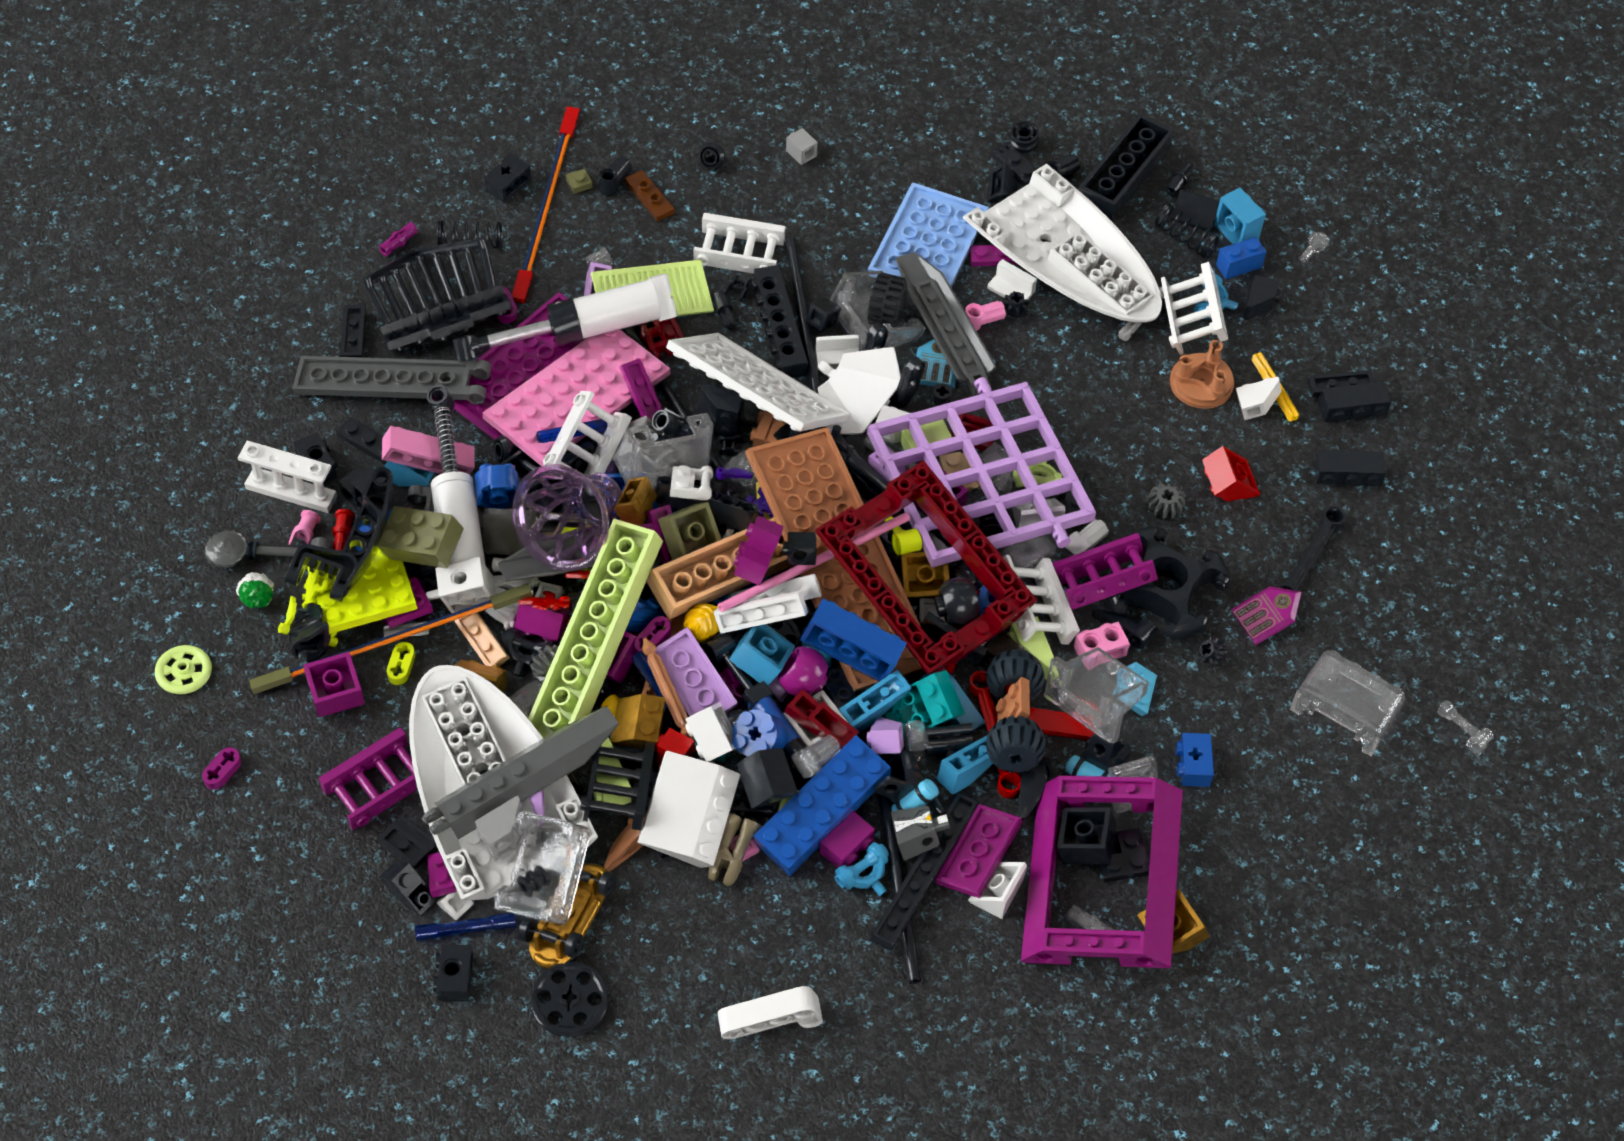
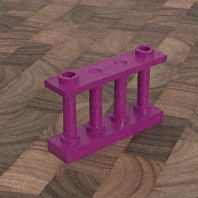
[1052,533,1158,610]
[318,727,418,830]

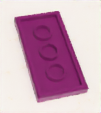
[935,804,1023,899]

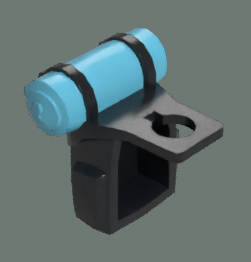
[1065,730,1130,777]
[874,750,939,811]

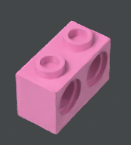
[1074,622,1130,669]

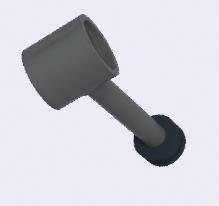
[246,537,334,560]

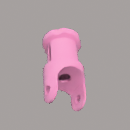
[289,510,321,545]

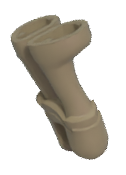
[708,813,763,886]

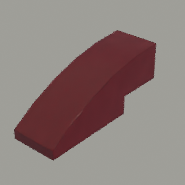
[784,689,859,749]

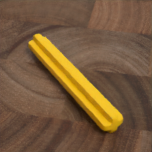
[1252,352,1299,422]

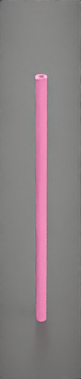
[718,512,910,612]

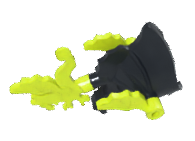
[278,569,338,663]

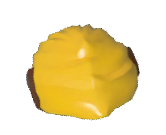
[683,603,720,644]

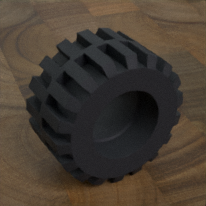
[867,272,907,330]

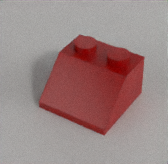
[1202,446,1260,501]

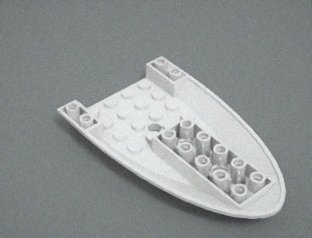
[963,164,1162,322]
[409,665,598,901]

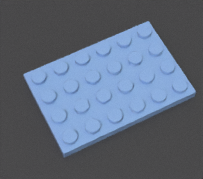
[868,182,989,288]

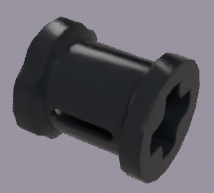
[931,383,952,407]

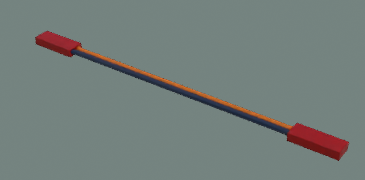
[512,107,580,303]

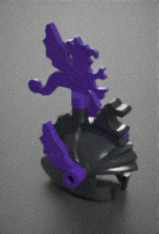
[695,467,774,517]

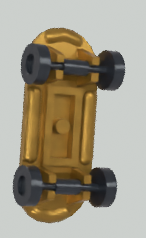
[518,856,616,969]

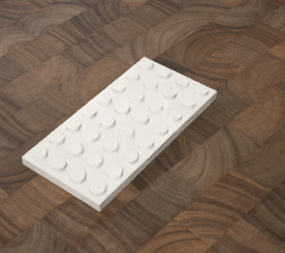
[666,333,850,432]

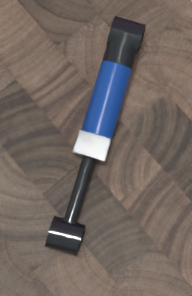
[704,633,822,779]

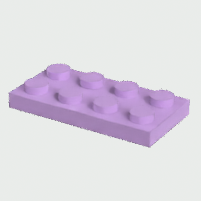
[655,627,739,716]

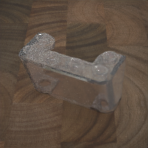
[614,413,714,490]

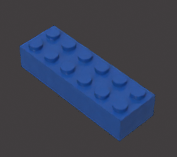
[754,735,891,876]

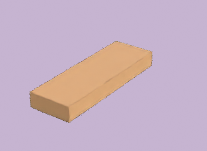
[454,606,510,667]

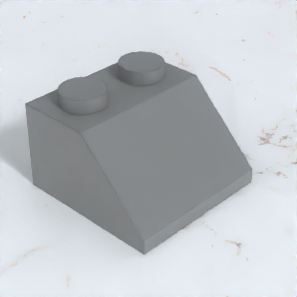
[475,796,525,862]

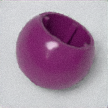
[778,646,828,697]

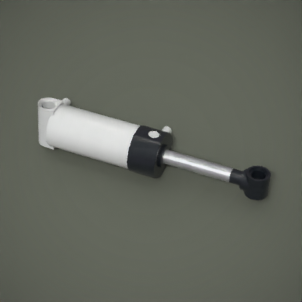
[452,274,678,361]

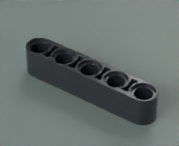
[655,476,759,531]

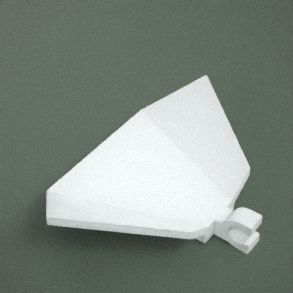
[817,347,901,435]

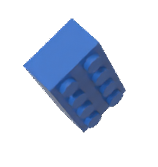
[800,599,907,682]

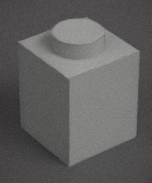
[786,128,818,165]

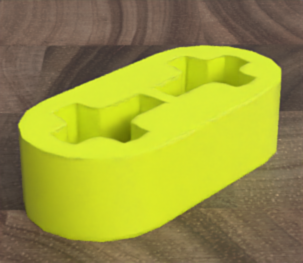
[387,642,415,685]

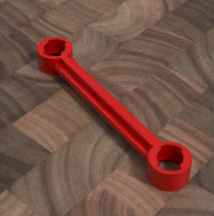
[969,670,1021,799]

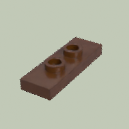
[625,170,675,222]

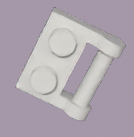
[670,465,713,500]

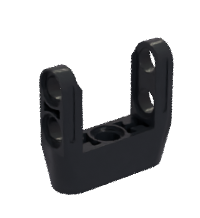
[863,322,925,408]

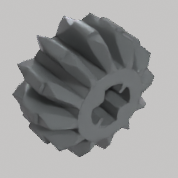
[1147,482,1186,520]
[530,645,559,683]

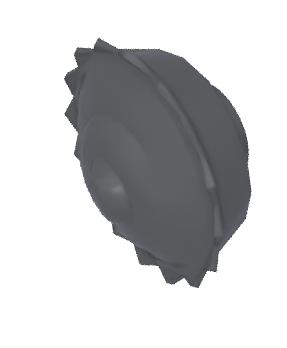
[203,530,248,568]

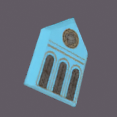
[916,339,956,389]

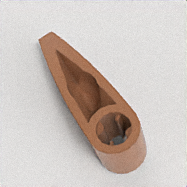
[604,811,647,872]

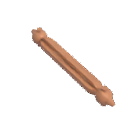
[642,638,694,740]

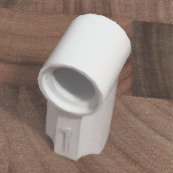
[1065,519,1109,555]

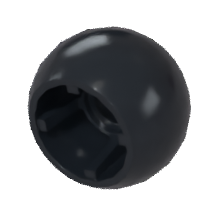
[934,577,980,628]

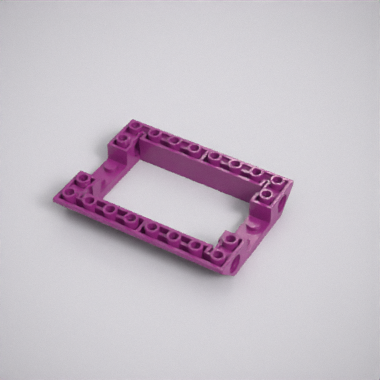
[1021,776,1183,968]

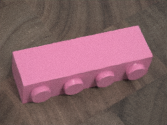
[382,426,475,475]

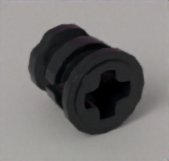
[517,865,550,898]

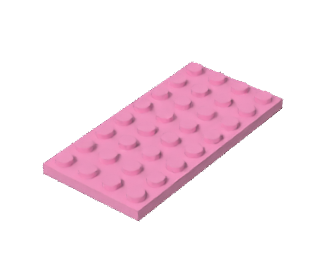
[482,329,670,466]

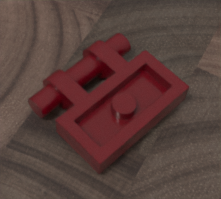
[639,318,684,360]

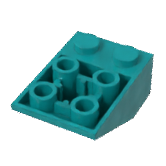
[884,670,965,740]

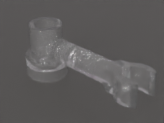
[1437,700,1494,754]

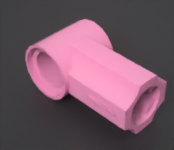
[965,301,1006,331]

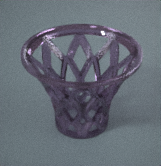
[513,464,622,571]

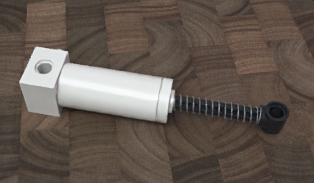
[426,385,496,613]

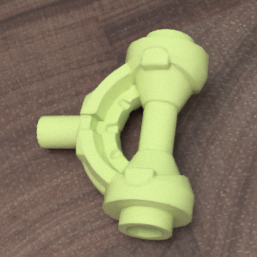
[1011,461,1062,495]

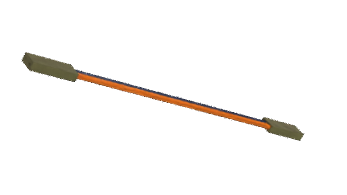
[249,583,533,694]

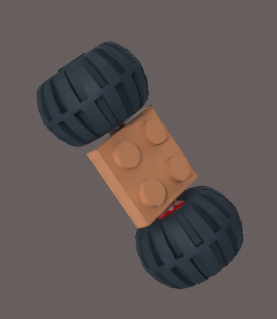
[986,649,1046,773]

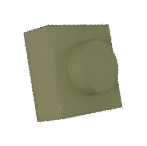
[566,168,593,194]

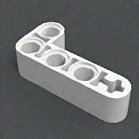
[717,986,823,1039]

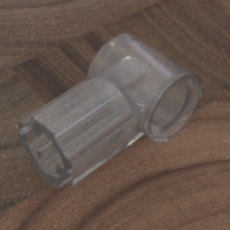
[903,720,929,761]
[791,735,841,779]

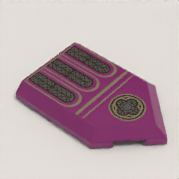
[1231,586,1302,646]

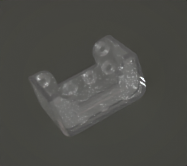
[1289,650,1406,757]
[494,810,590,925]

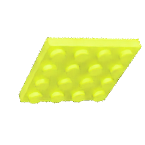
[307,549,417,634]

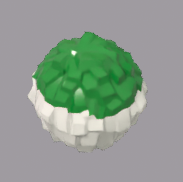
[236,572,274,609]

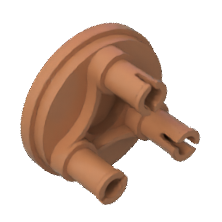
[1170,340,1234,409]

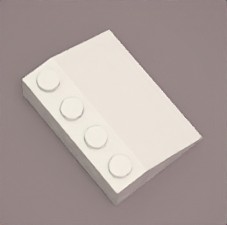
[637,751,740,868]

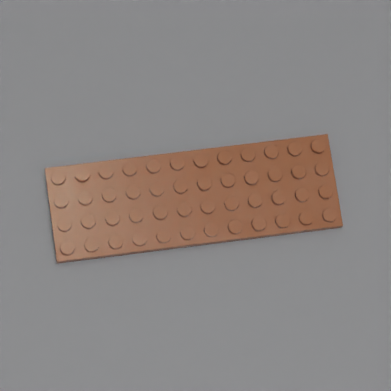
[745,427,924,692]

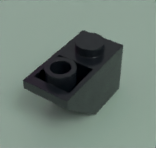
[378,861,438,916]

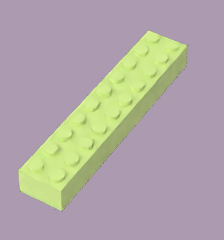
[528,519,663,738]

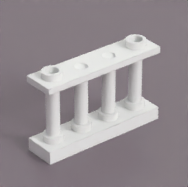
[693,213,785,274]
[1159,262,1228,355]
[541,391,632,496]
[238,441,337,513]
[1004,555,1080,645]
[713,574,822,633]

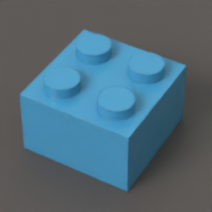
[1214,188,1266,244]
[729,624,795,686]

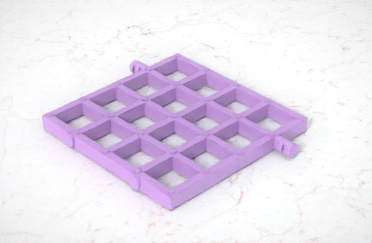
[867,377,1096,568]

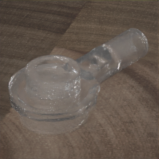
[1299,232,1329,263]

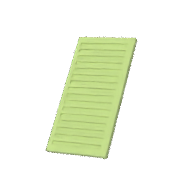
[590,260,714,316]

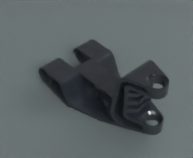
[285,467,393,602]

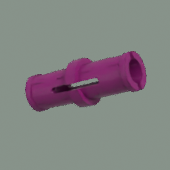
[378,222,418,257]

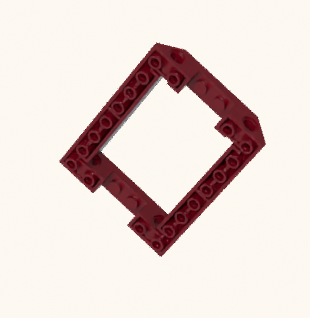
[815,460,1037,675]

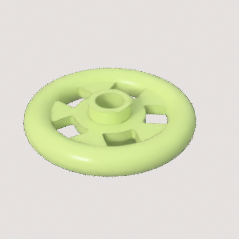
[155,645,212,694]

